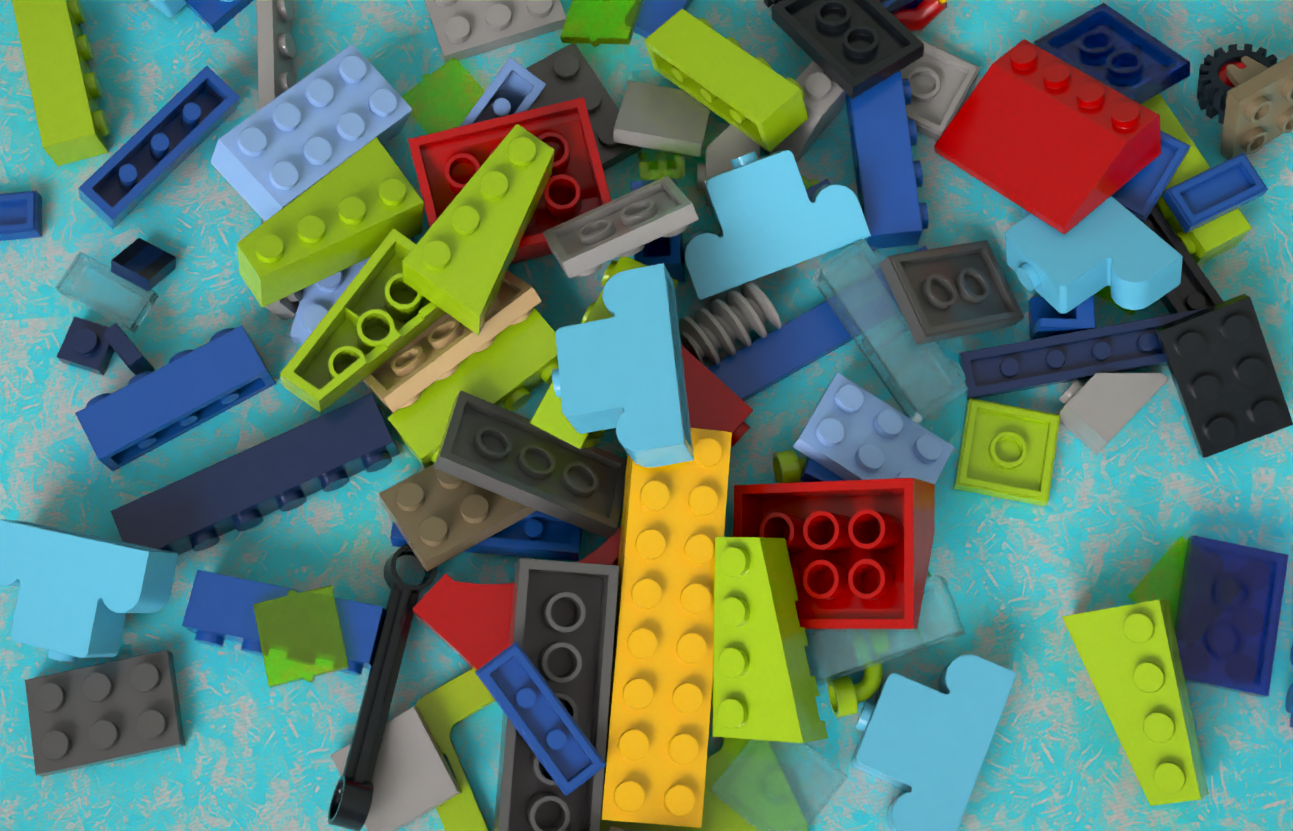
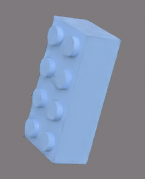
[210,44,413,221]

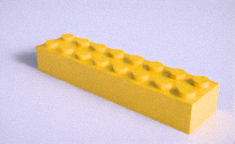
[601,428,732,828]

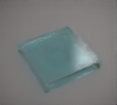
[710,740,848,831]

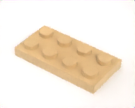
[362,270,542,412]

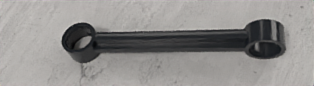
[328,545,437,831]

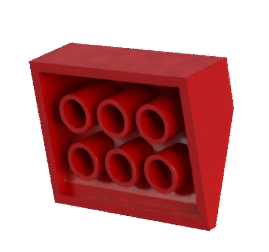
[934,39,1161,235]
[408,97,611,264]
[733,478,935,629]

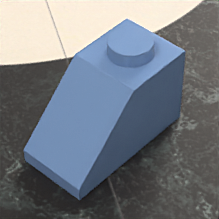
[459,57,546,127]

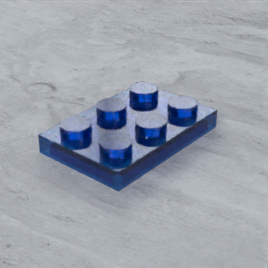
[1034,3,1190,104]
[1174,535,1288,697]

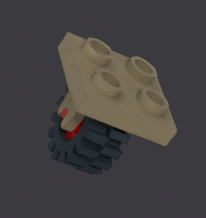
[1197,44,1293,160]

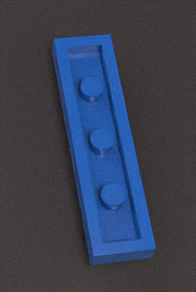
[390,510,582,561]

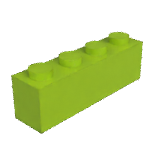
[12,0,111,166]
[644,9,808,152]
[1128,84,1252,266]
[387,307,558,469]

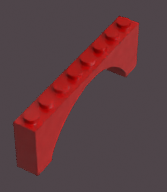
[412,345,753,671]

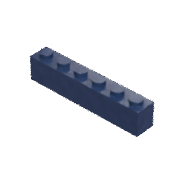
[111,393,400,555]

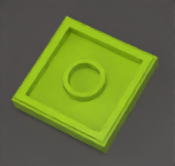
[953,398,1061,506]

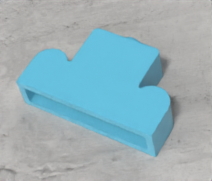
[683,150,871,300]
[1005,196,1183,314]
[552,263,694,467]
[0,519,178,662]
[851,654,1017,831]

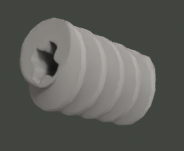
[679,282,782,365]

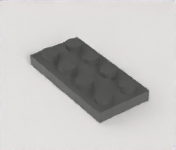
[433,390,627,539]

